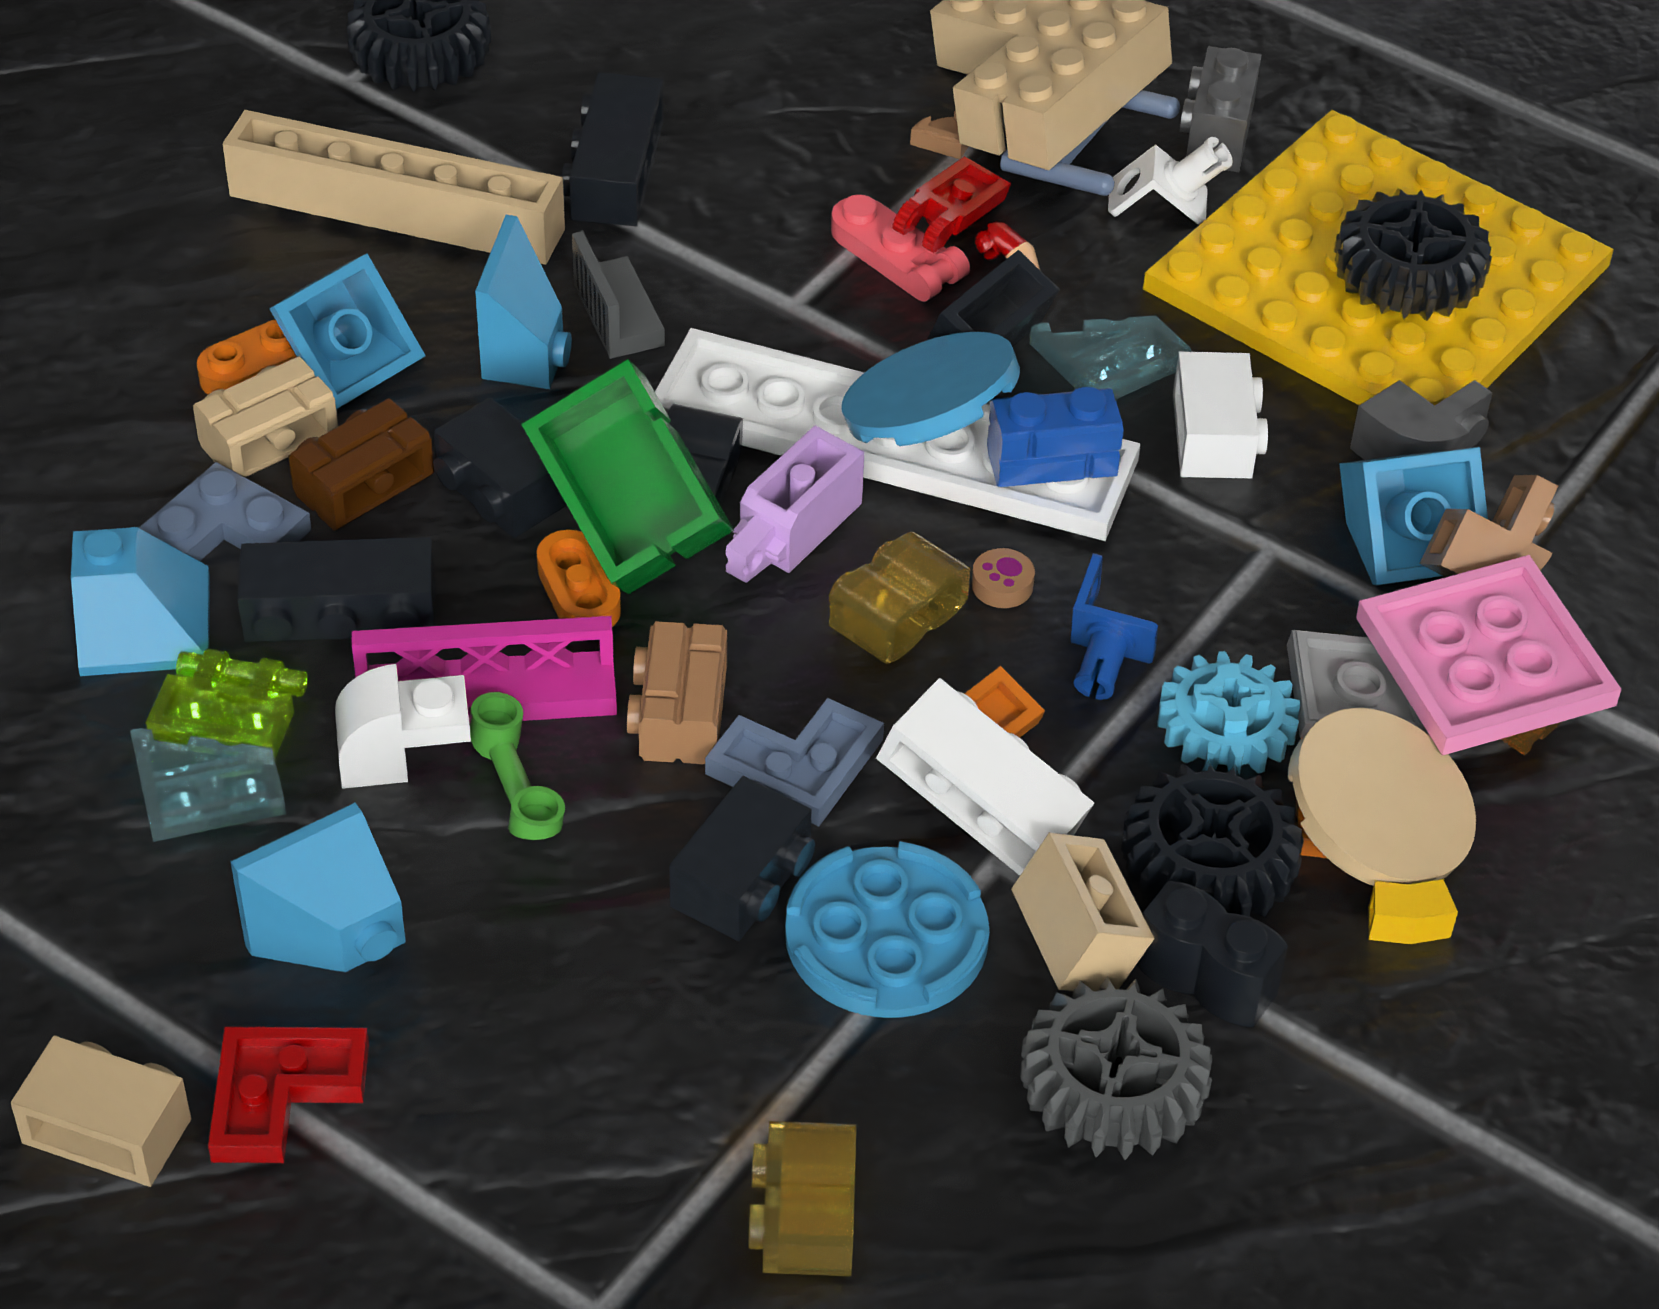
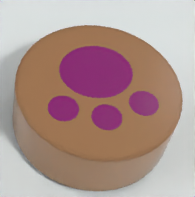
[972,548,1035,608]

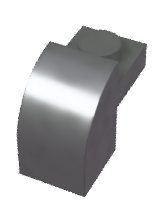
[1350,380,1492,460]

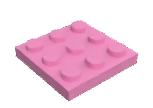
[1356,555,1621,756]

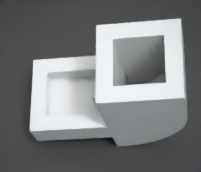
[335,664,471,789]

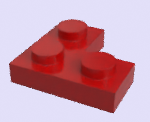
[208,1027,369,1163]

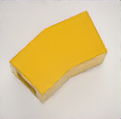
[1369,879,1458,944]

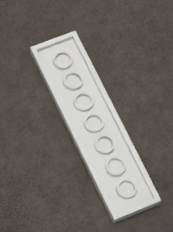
[655,328,1140,541]

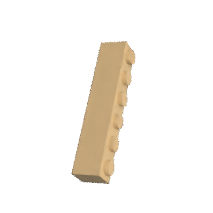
[222,110,565,265]

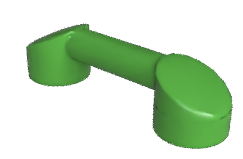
[469,692,565,840]

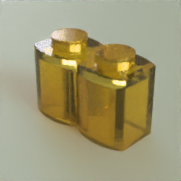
[829,532,970,664]
[749,1121,856,1276]

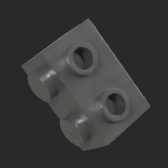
[1180,46,1262,172]

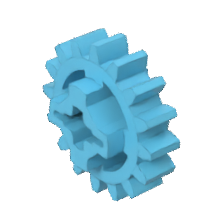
[1157,651,1300,774]

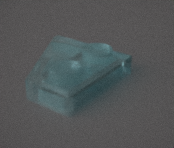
[1029,315,1191,400]
[130,728,286,842]

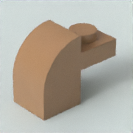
[1419,475,1558,577]

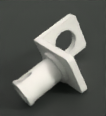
[1108,137,1233,224]

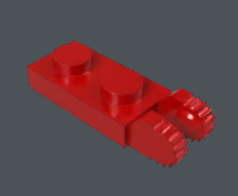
[892,156,1011,253]

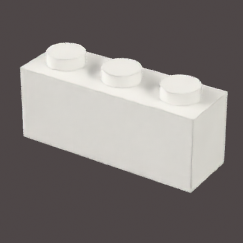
[876,678,1094,875]

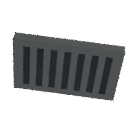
[572,231,665,359]

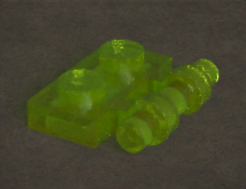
[146,648,308,760]

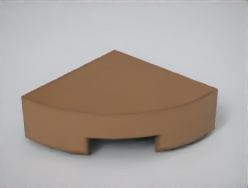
[910,110,969,159]

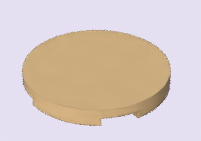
[1288,708,1476,886]

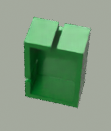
[521,359,734,594]

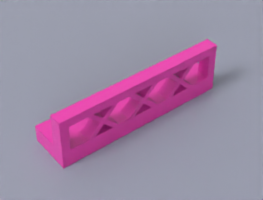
[352,616,617,721]

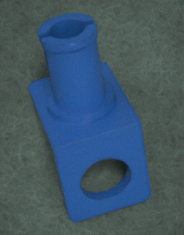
[1071,553,1158,700]

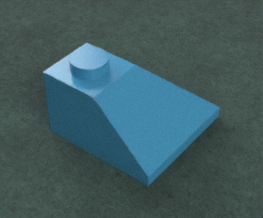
[475,215,572,389]
[269,253,425,409]
[1339,447,1488,585]
[71,527,210,676]
[231,803,406,972]

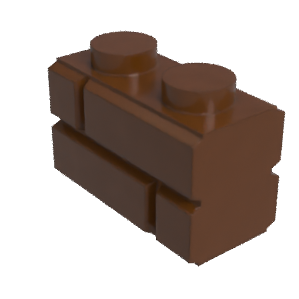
[288,398,434,531]

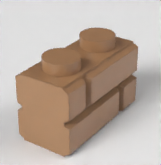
[627,621,727,764]

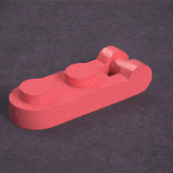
[831,195,970,302]

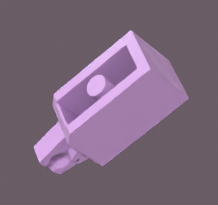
[726,425,864,583]

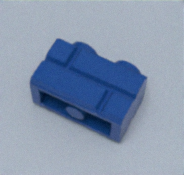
[987,387,1124,487]

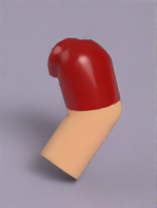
[975,222,1040,270]

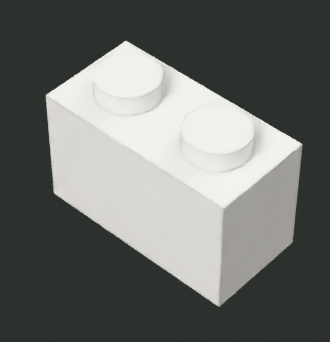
[1173,352,1268,478]

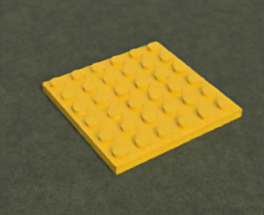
[1143,110,1614,406]

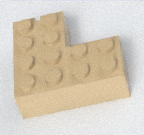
[930,0,1172,170]

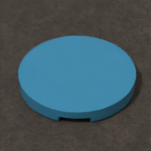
[841,332,1020,446]
[785,841,990,1018]

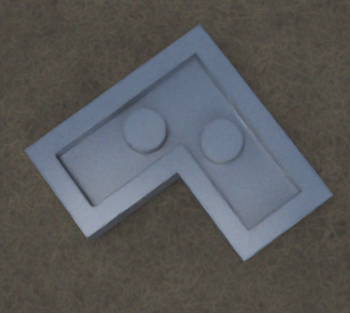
[139,462,312,561]
[705,698,884,826]

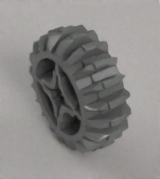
[1020,976,1212,1160]

